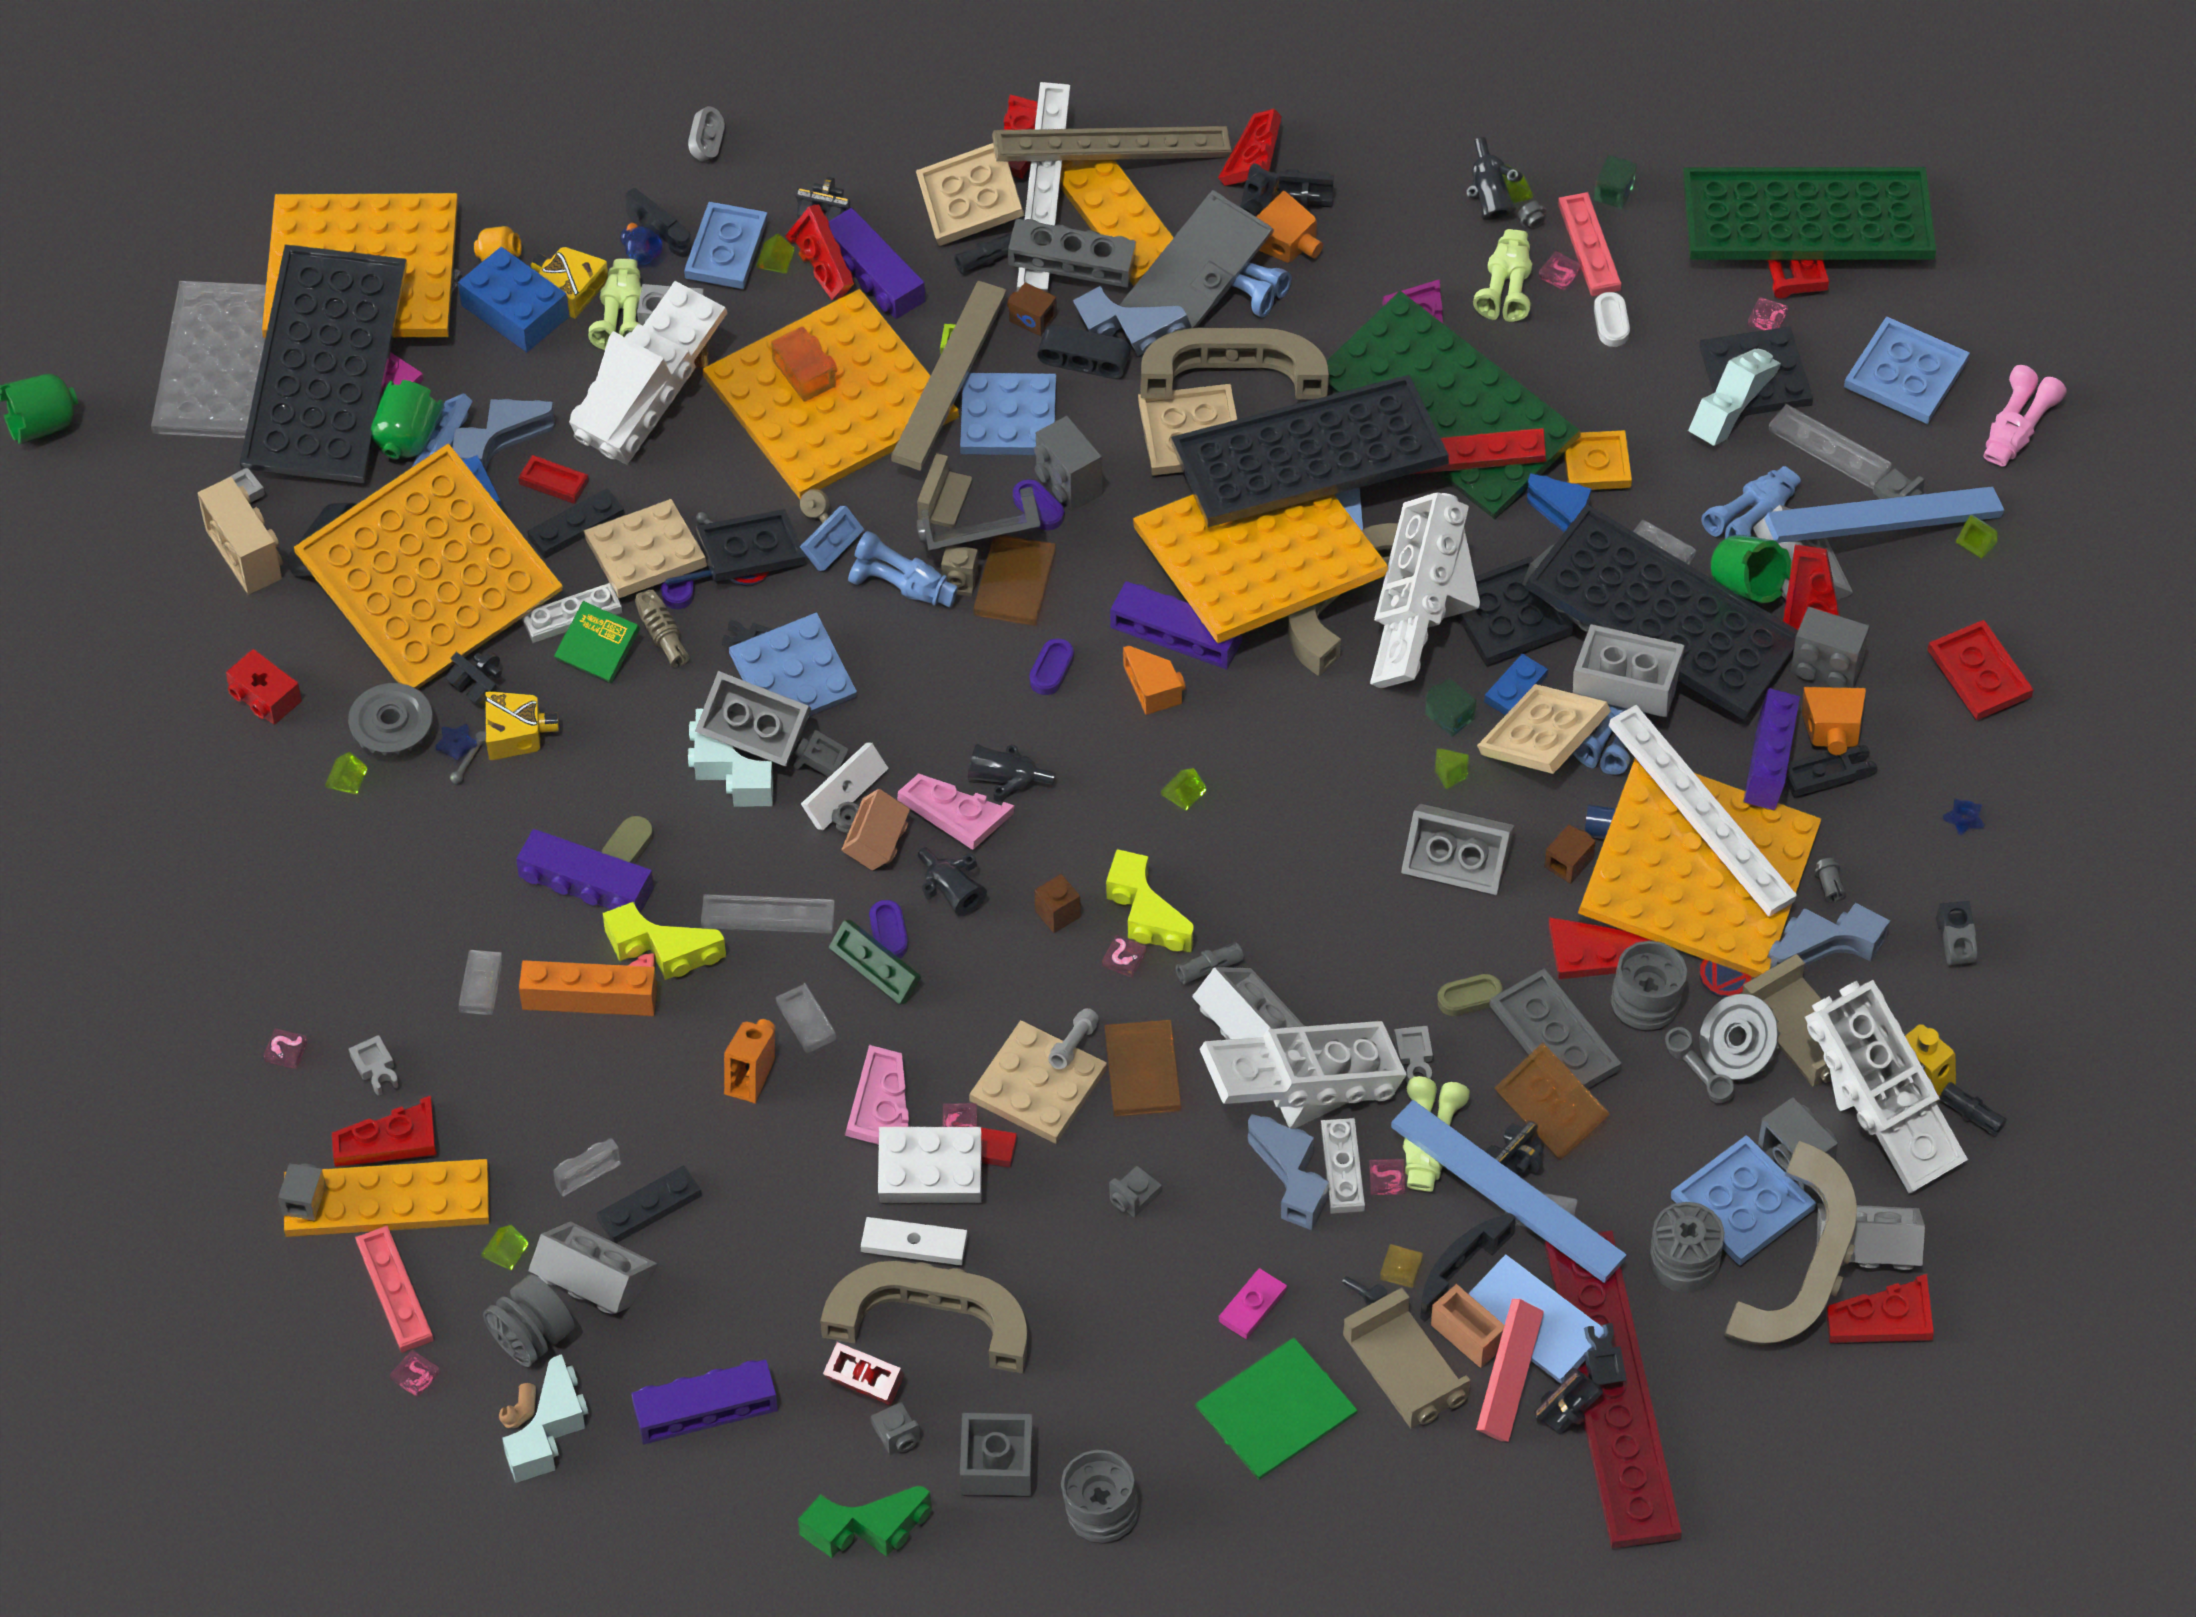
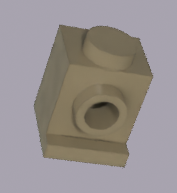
[941,545,978,597]

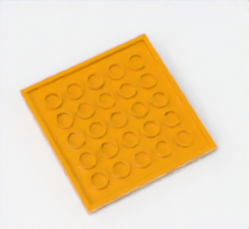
[262,193,458,338]
[703,289,959,500]
[294,443,563,690]
[1133,494,1388,643]
[1578,758,1821,978]

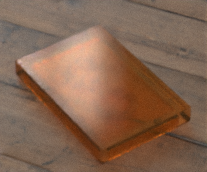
[973,535,1056,626]
[1105,1020,1181,1116]
[1495,1042,1610,1160]

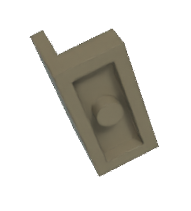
[917,453,972,528]

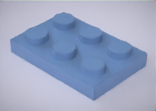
[684,202,768,289]

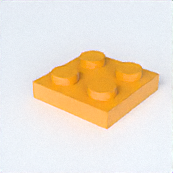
[1564,430,1632,490]

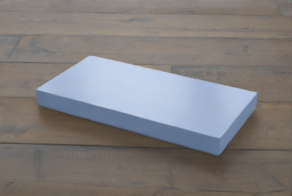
[1469,1255,1604,1384]

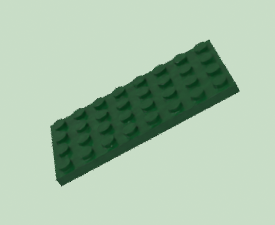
[1683,167,1936,260]
[1327,291,1581,520]

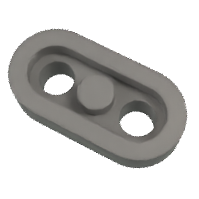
[688,106,725,162]

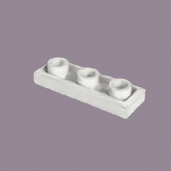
[522,583,622,643]
[801,743,888,830]
[1321,1118,1365,1214]
[861,1217,968,1265]

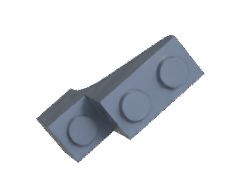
[1073,286,1192,356]
[452,399,555,471]
[1768,903,1890,969]
[1248,1114,1329,1230]

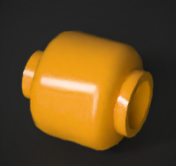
[474,226,522,262]

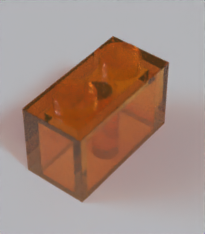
[771,326,838,402]

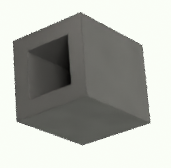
[278,1163,326,1221]

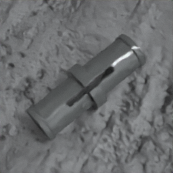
[1175,942,1244,985]

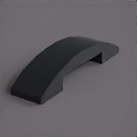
[1420,1213,1516,1322]

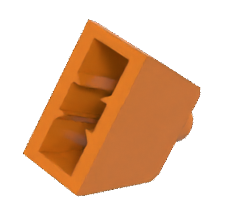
[1256,191,1323,263]
[1801,687,1866,755]
[724,1019,776,1104]

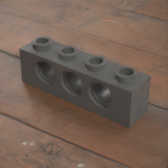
[1008,218,1136,288]

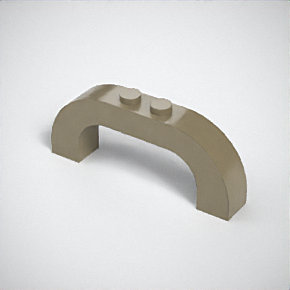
[1140,328,1329,399]
[1288,523,1398,676]
[1724,1141,1857,1345]
[820,1261,1028,1374]

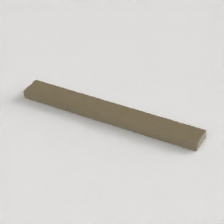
[992,126,1232,162]
[891,281,1007,470]

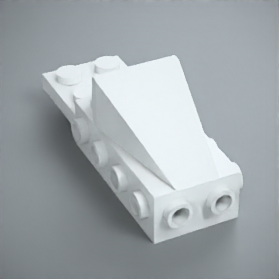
[569,281,728,465]
[1370,492,1480,688]
[1805,980,1968,1193]
[1200,1021,1407,1129]

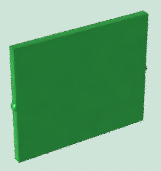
[1195,1337,1358,1480]

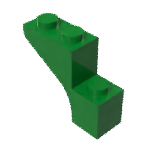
[798,1486,932,1558]

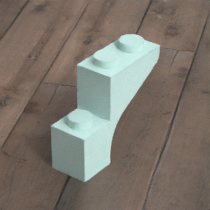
[1688,349,1781,446]
[688,709,773,807]
[502,1355,588,1483]

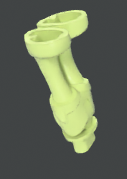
[1473,229,1533,322]
[588,259,643,350]
[1403,1076,1470,1192]

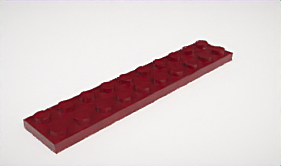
[1545,1230,1682,1549]

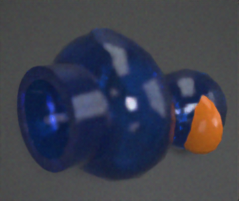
[620,223,662,265]

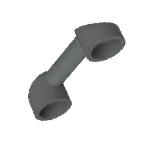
[1665,1027,1735,1103]

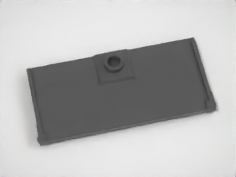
[1119,190,1274,328]

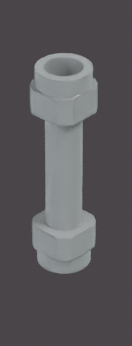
[1048,1009,1099,1069]

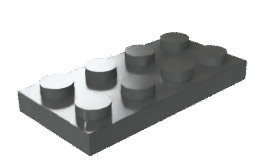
[1489,968,1621,1101]

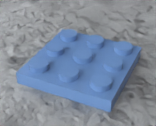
[1844,316,1970,424]
[960,373,1056,455]
[729,612,857,716]
[1671,1135,1816,1266]

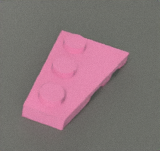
[897,774,1014,850]
[845,1045,909,1145]

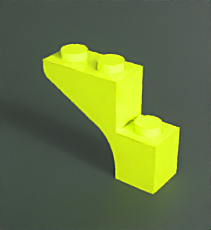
[1106,849,1193,953]
[603,902,726,980]

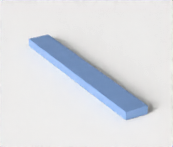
[1764,487,2005,543]
[1391,1100,1626,1283]

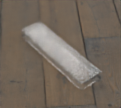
[1768,404,1891,489]
[701,894,835,933]

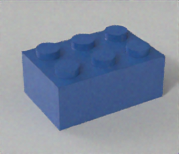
[458,247,570,353]

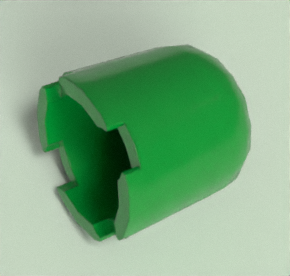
[0,374,78,445]
[371,380,445,459]
[1710,535,1792,603]

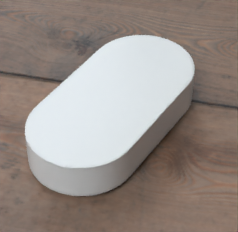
[1594,292,1630,347]

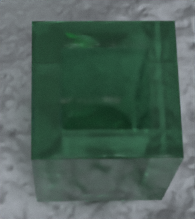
[1594,155,1637,209]
[1425,678,1476,737]

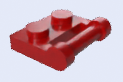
[1766,260,1829,299]

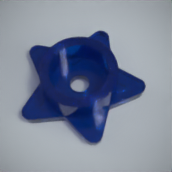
[435,724,477,760]
[1943,799,1985,835]

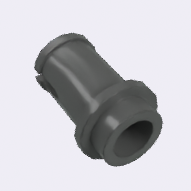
[1814,858,1846,902]

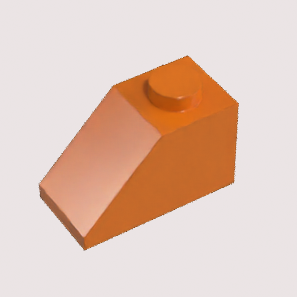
[1123,646,1186,715]

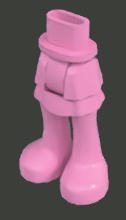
[1983,365,2067,467]

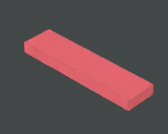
[1558,192,1621,296]
[355,1226,434,1353]
[1476,1299,1544,1442]

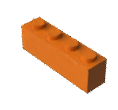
[519,960,657,1016]

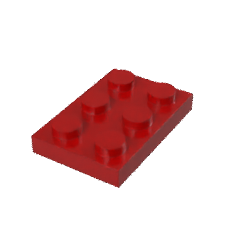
[1927,620,2034,720]

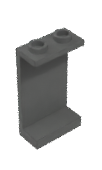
[917,487,1040,550]

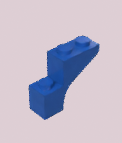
[1527,473,1591,532]

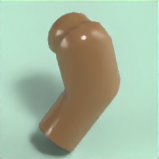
[499,1383,536,1428]

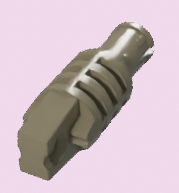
[635,590,690,668]

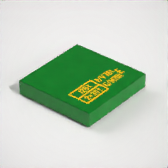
[554,601,640,684]

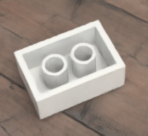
[878,1127,982,1203]

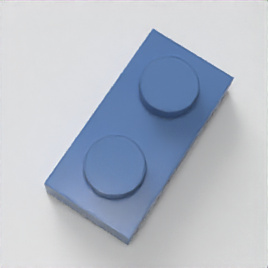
[800,506,864,571]

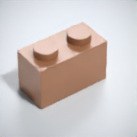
[841,789,910,871]
[1431,1284,1505,1368]

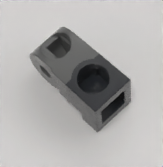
[1936,901,1977,965]

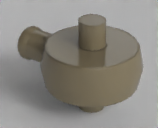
[800,489,830,524]

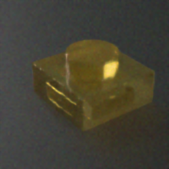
[1380,1244,1423,1288]

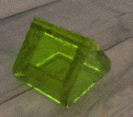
[1502,164,1533,203]
[757,233,794,273]
[1956,515,1998,558]
[1435,748,1469,789]
[325,752,367,794]
[1161,768,1206,810]
[481,1225,528,1270]

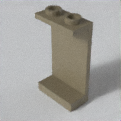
[1742,954,1832,1087]
[1343,1287,1470,1429]

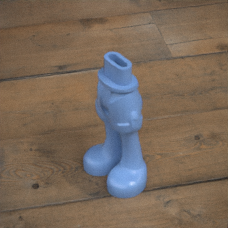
[1232,262,1292,318]
[1701,466,1801,539]
[848,531,958,608]
[1573,704,1646,774]

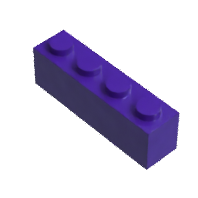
[828,208,925,319]
[1110,581,1242,670]
[1743,688,1800,811]
[516,829,654,913]
[631,1359,778,1445]

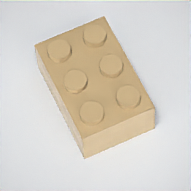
[197,477,283,595]

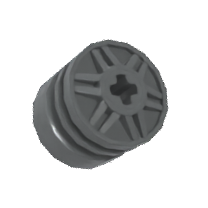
[1610,941,1687,1030]
[1649,1201,1725,1293]
[483,1274,575,1367]
[1061,1449,1140,1543]

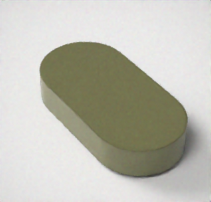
[602,816,653,864]
[1437,974,1502,1016]

